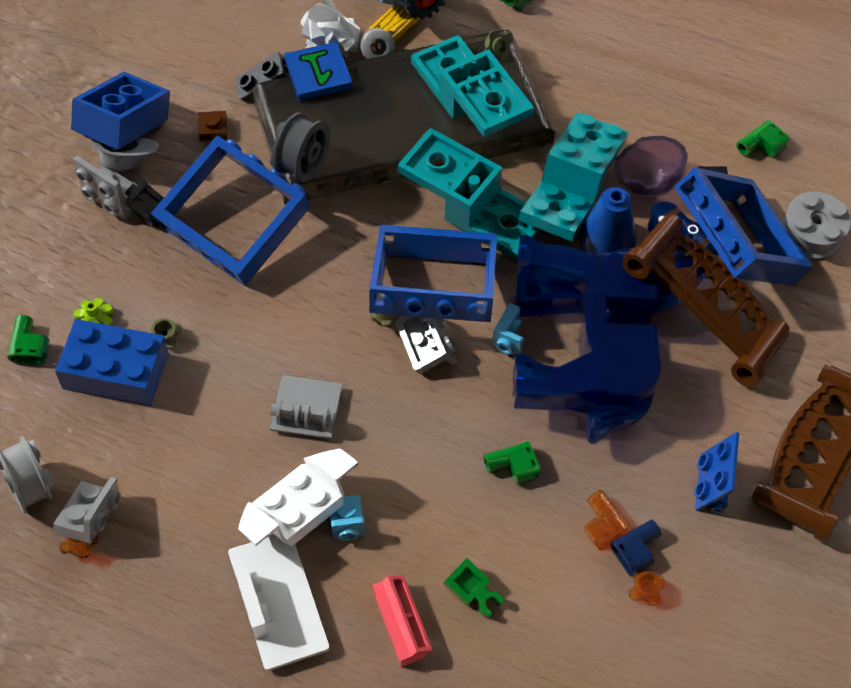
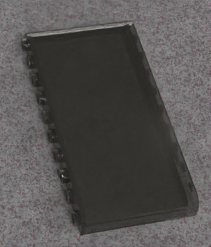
[252,30,555,205]

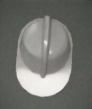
[90,137,159,172]

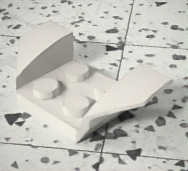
[238,448,359,546]

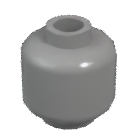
[358,28,395,64]

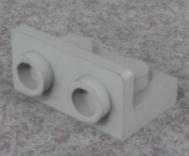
[395,316,458,374]
[53,477,121,544]

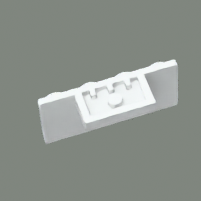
[228,535,330,671]

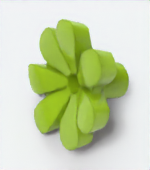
[74,298,114,326]

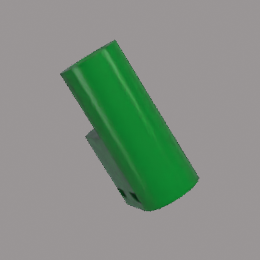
[736,120,790,157]
[7,315,50,364]
[483,441,541,484]

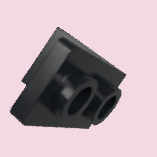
[235,52,296,101]

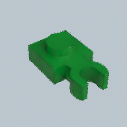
[443,558,504,618]

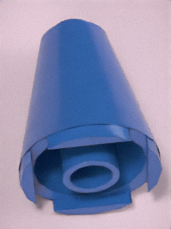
[579,187,637,264]

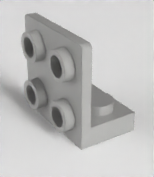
[73,156,134,221]

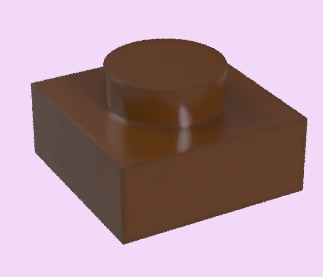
[198,111,228,141]

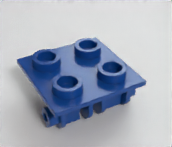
[694,432,739,513]

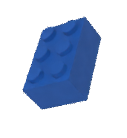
[71,72,170,149]
[55,319,169,406]

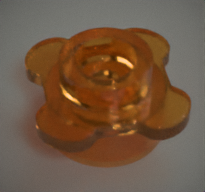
[59,535,98,558]
[629,570,665,606]

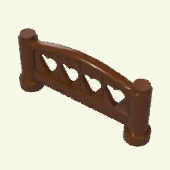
[622,214,790,387]
[751,365,851,544]

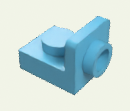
[492,303,524,357]
[330,495,365,541]

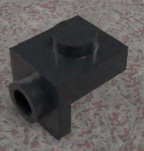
[124,178,164,227]

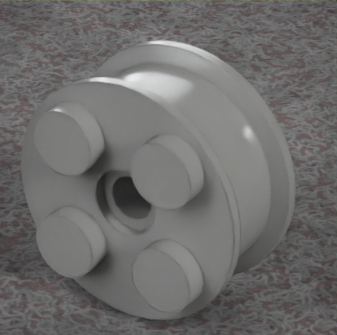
[782,191,851,260]
[0,436,55,514]

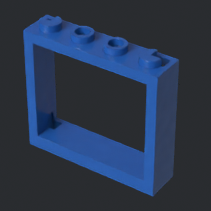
[150,135,311,286]
[675,167,813,286]
[369,225,497,323]

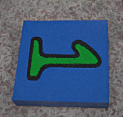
[284,41,353,101]

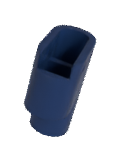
[610,519,661,576]

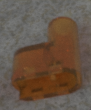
[583,490,631,550]

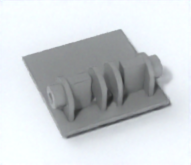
[270,375,342,439]

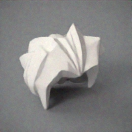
[300,0,360,58]

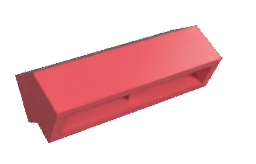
[372,575,433,667]

